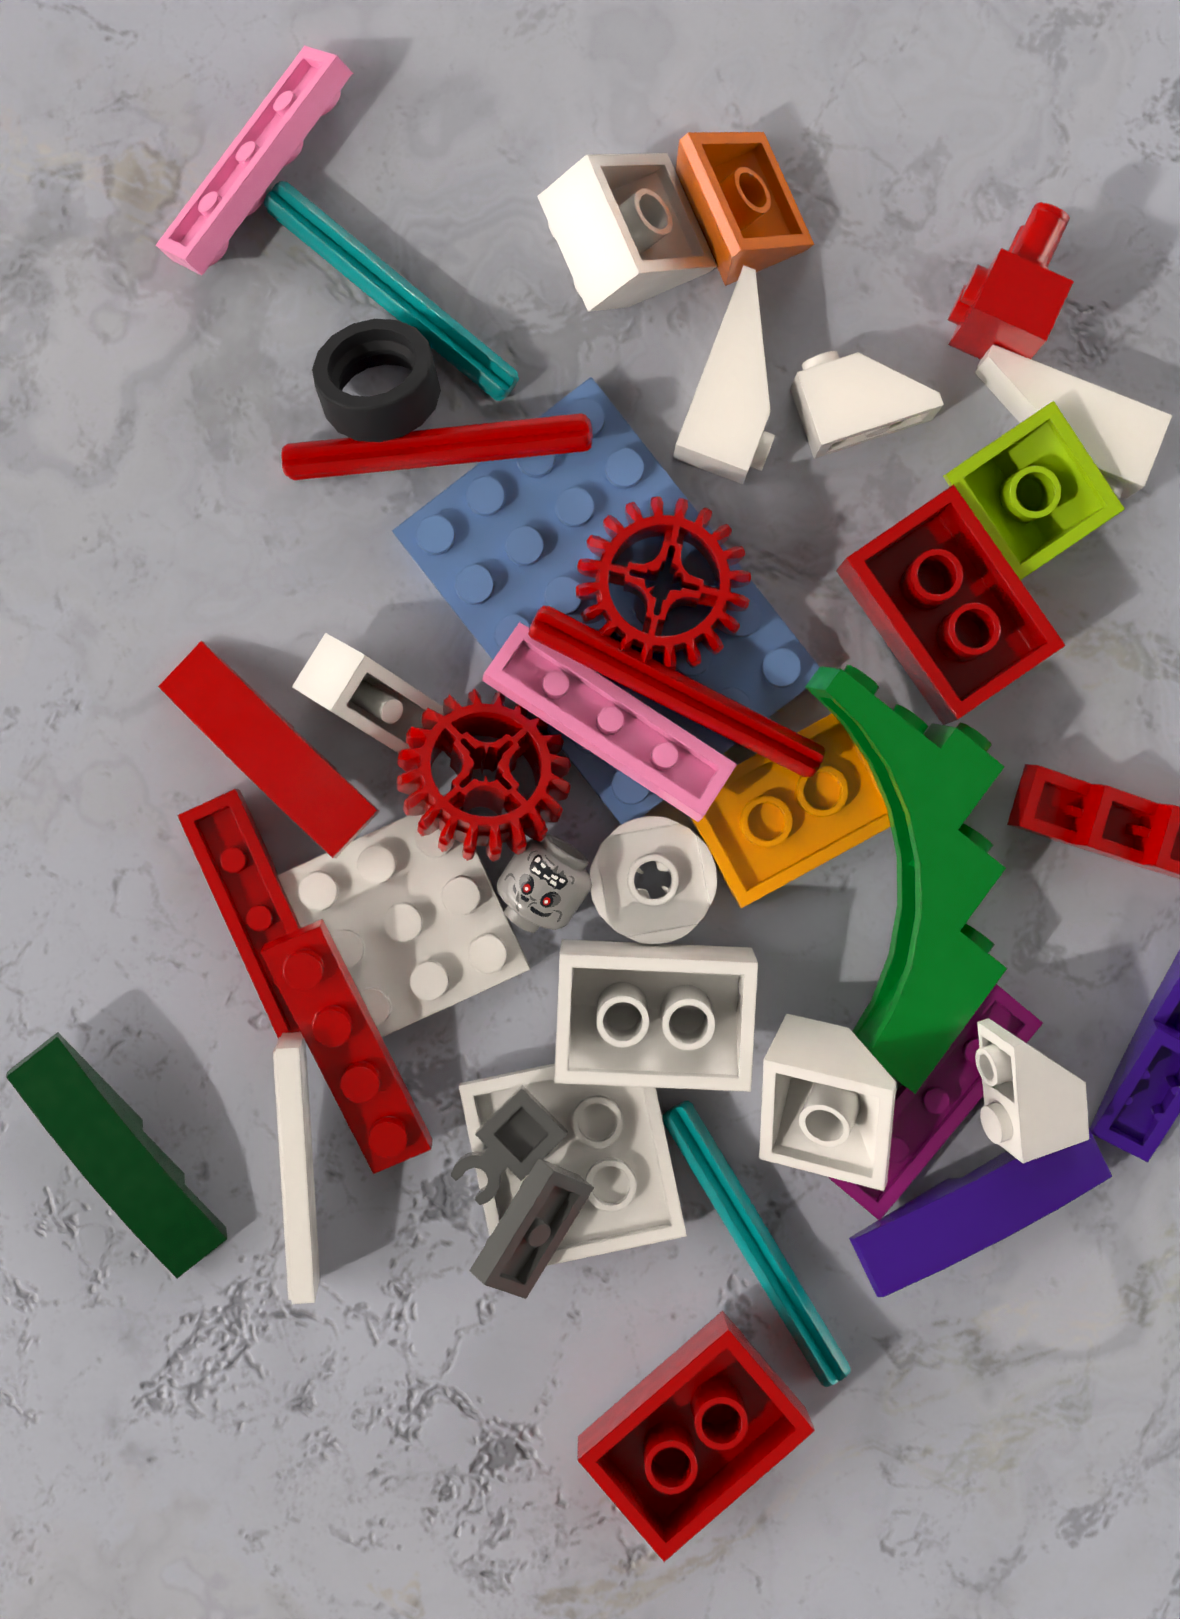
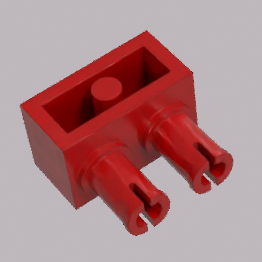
[947,202,1074,360]

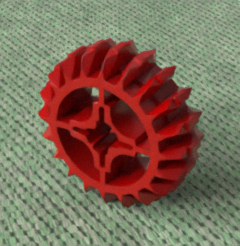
[576,496,751,670]
[397,688,571,862]

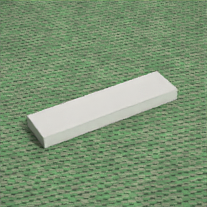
[273,1032,320,1304]

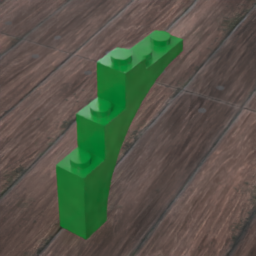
[805,665,1008,1094]

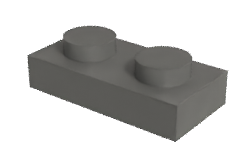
[469,1158,594,1299]

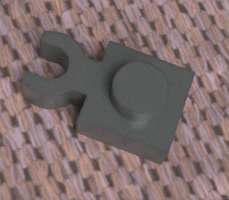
[451,1085,568,1205]

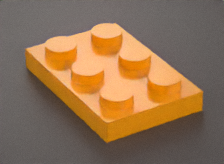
[690,713,891,908]

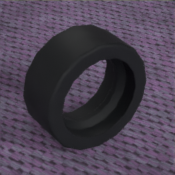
[312,318,441,442]

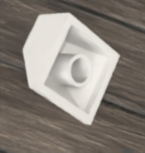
[759,1014,897,1191]

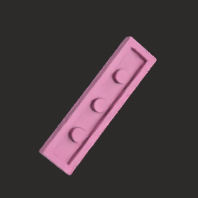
[156,45,353,275]
[482,622,737,822]

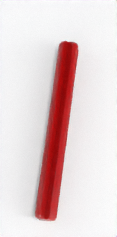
[281,413,593,480]
[528,606,825,777]

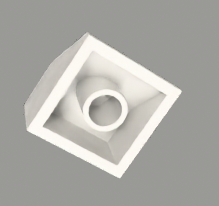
[537,153,717,312]

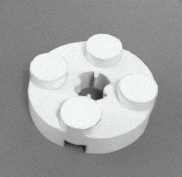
[589,816,717,944]

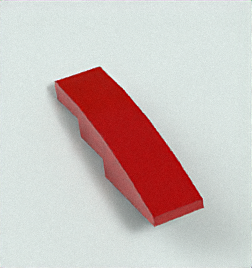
[158,641,380,858]
[1007,764,1180,879]

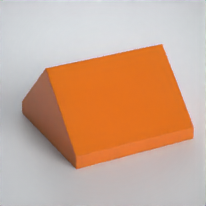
[675,132,815,286]

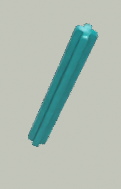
[264,181,519,401]
[662,1100,851,1387]

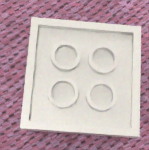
[277,814,531,1037]
[459,1063,687,1266]

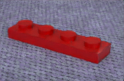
[177,789,301,1039]
[260,919,433,1174]

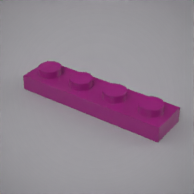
[829,984,1043,1221]

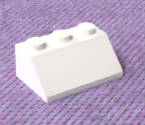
[554,939,758,1092]

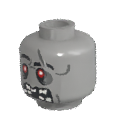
[497,834,592,933]

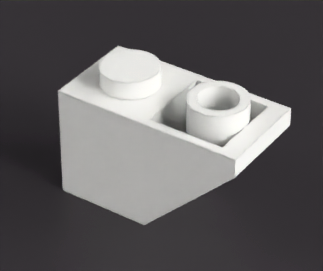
[975,1018,1089,1163]

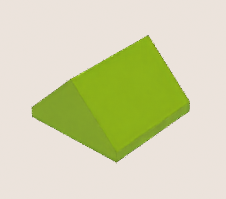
[943,401,1125,580]

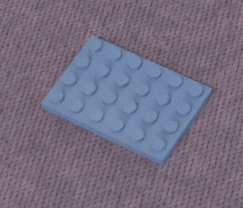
[392,377,819,825]

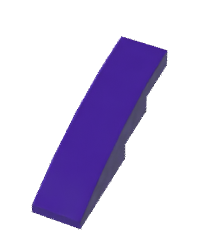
[1090,950,1180,1163]
[849,1128,1113,1297]

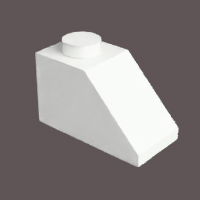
[790,351,944,459]
[292,633,444,753]

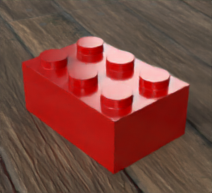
[836,484,1066,725]
[577,1311,815,1562]

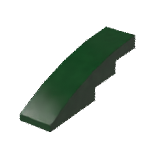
[6,1032,227,1279]

